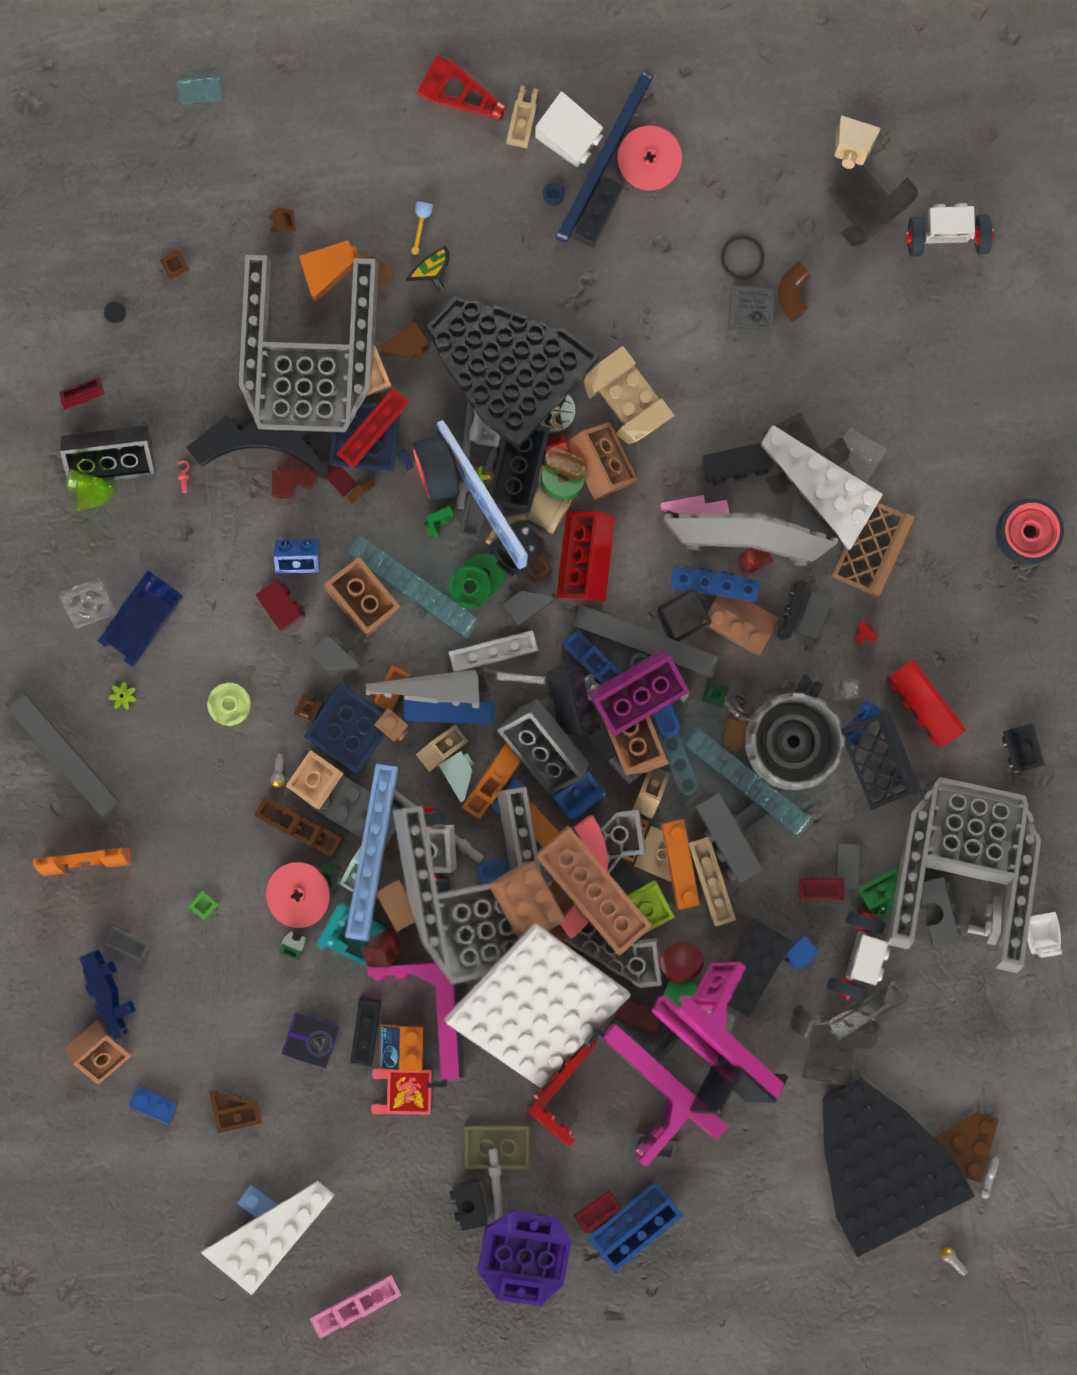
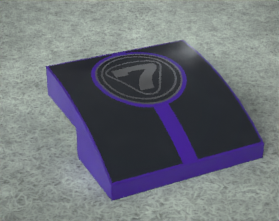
[281,1012,340,1069]

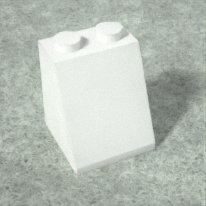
[536,91,604,168]

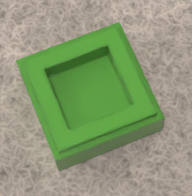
[188,890,219,921]

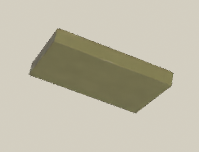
[464,1124,530,1170]

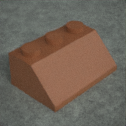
[566,422,638,500]
[324,557,401,638]
[701,596,779,656]
[605,716,669,775]

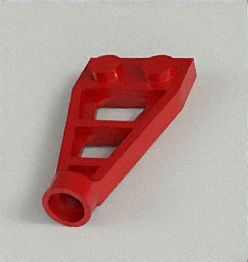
[417,54,507,121]

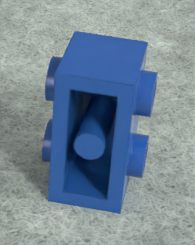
[274,539,320,574]

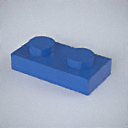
[846,701,880,744]
[128,1085,178,1124]

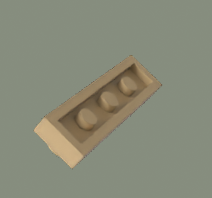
[688,837,736,927]

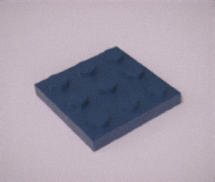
[329,403,400,472]
[304,683,385,774]

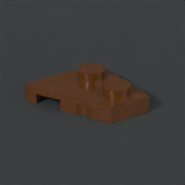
[209,1090,262,1133]

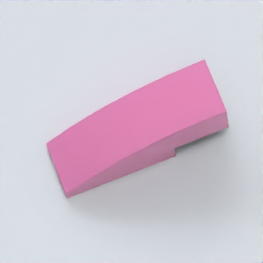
[660,495,729,518]

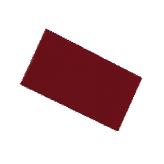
[326,458,358,497]

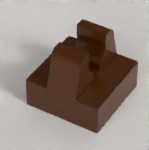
[269,208,296,233]
[294,694,323,723]

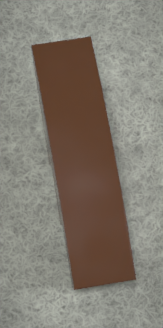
[254,796,344,858]

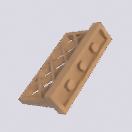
[832,503,915,599]

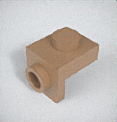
[374,708,409,742]

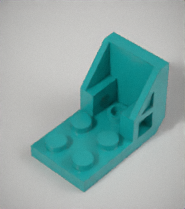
[316,903,389,967]

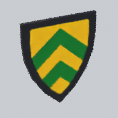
[406,246,450,291]

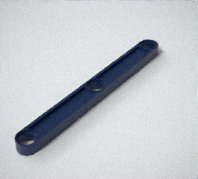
[556,70,653,244]

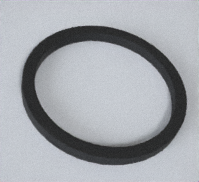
[721,235,765,279]

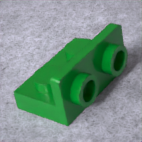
[424,506,454,539]
[857,868,898,917]

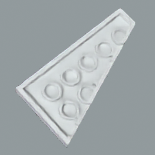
[760,425,883,550]
[201,1181,334,1295]

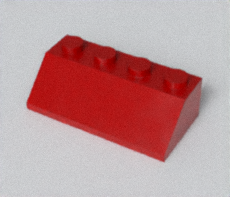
[556,512,615,602]
[887,660,967,747]

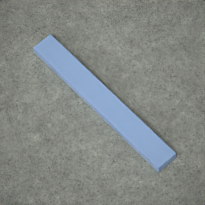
[436,420,528,569]
[345,764,399,941]

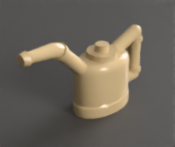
[485,465,573,545]

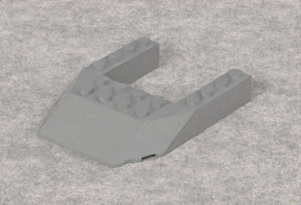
[239,255,379,432]
[887,777,1041,973]
[393,787,541,984]

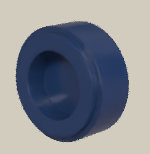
[543,183,564,206]
[396,449,414,472]

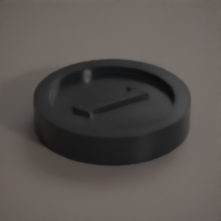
[104,301,126,324]

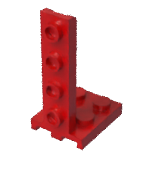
[526,1040,597,1147]

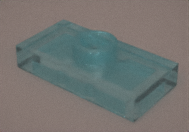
[177,77,222,104]

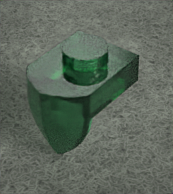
[318,860,342,894]

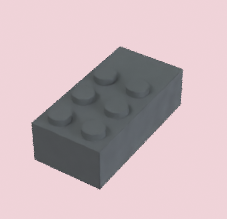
[693,793,763,883]

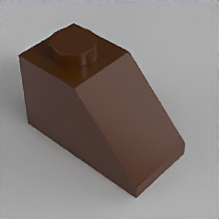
[379,322,430,359]

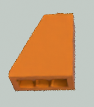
[299,240,359,302]

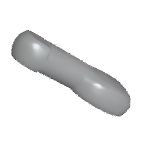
[981,1157,1000,1199]

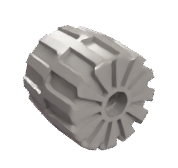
[745,693,845,790]

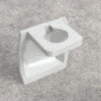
[1027,912,1062,957]

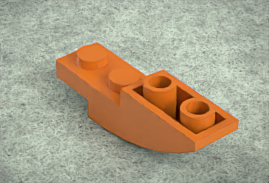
[461,742,521,819]

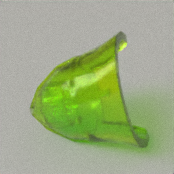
[66,470,115,511]

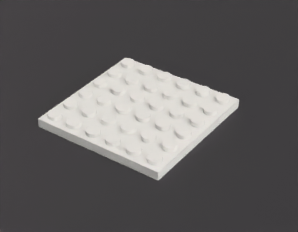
[445,923,631,1088]

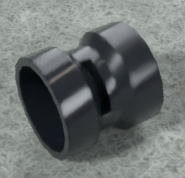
[794,674,823,698]

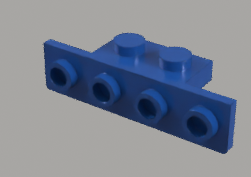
[671,566,761,602]

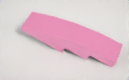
[309,1275,401,1339]

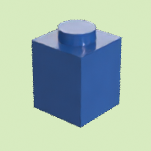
[784,935,820,970]

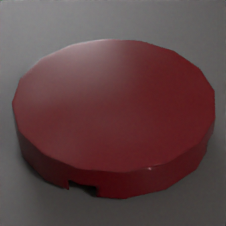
[660,942,704,983]

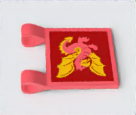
[371,1068,432,1114]

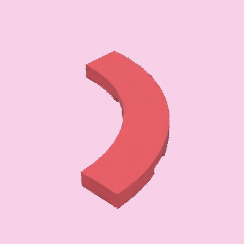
[559,815,608,939]

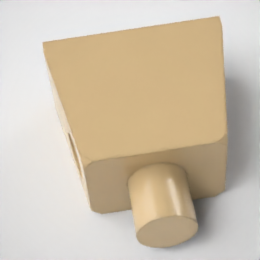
[834,116,881,169]

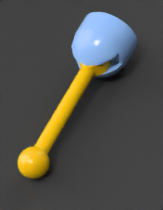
[411,202,433,255]

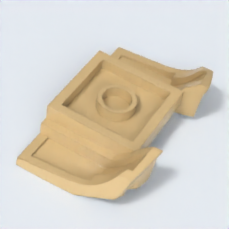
[584,346,675,444]

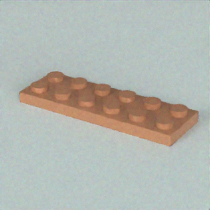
[534,826,652,956]

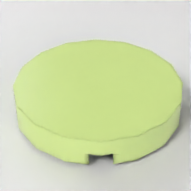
[207,682,251,726]

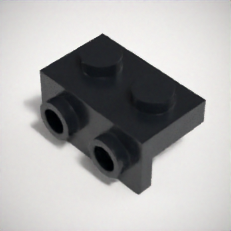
[1002,723,1045,774]

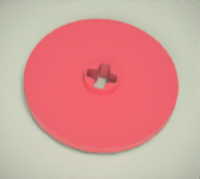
[617,126,682,191]
[266,862,331,928]

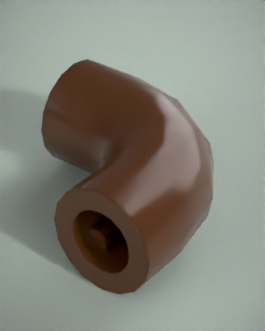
[778,261,812,322]

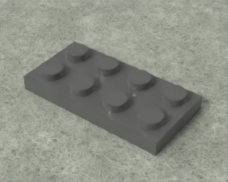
[310,775,398,851]

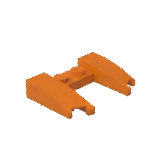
[33,847,132,876]

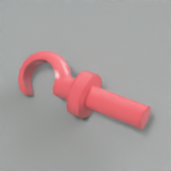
[177,460,190,493]

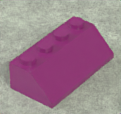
[588,649,690,736]

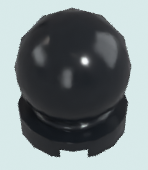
[488,522,544,577]

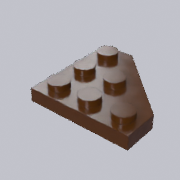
[934,1112,999,1183]

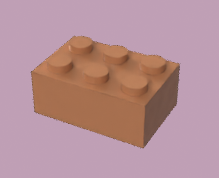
[488,862,565,940]

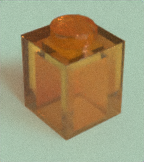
[721,719,748,752]

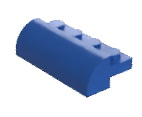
[588,1181,683,1273]

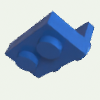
[552,770,606,821]

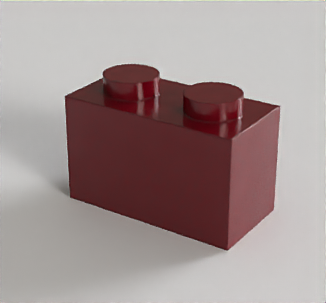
[255,580,304,632]

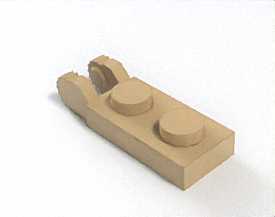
[506,85,539,148]

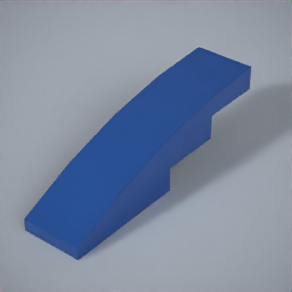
[561,629,621,685]
[403,699,495,725]

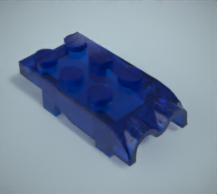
[98,570,183,667]
[79,950,136,1040]

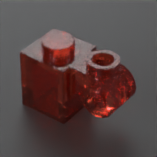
[272,467,317,499]
[737,548,774,575]
[361,928,401,968]

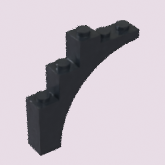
[186,415,331,480]

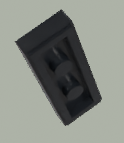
[350,998,381,1067]

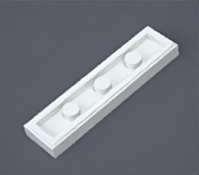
[449,630,538,672]

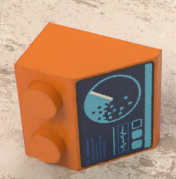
[379,1024,424,1072]

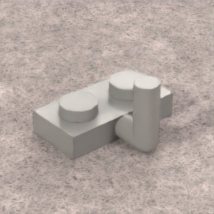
[967,896,1003,945]

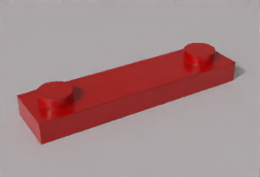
[336,388,410,469]

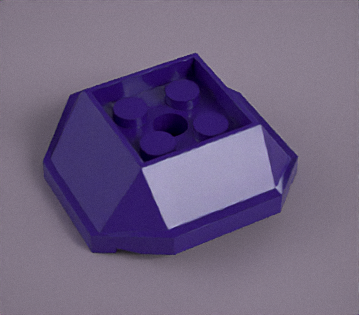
[477,1210,572,1306]

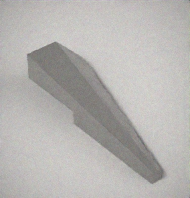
[365,669,479,708]

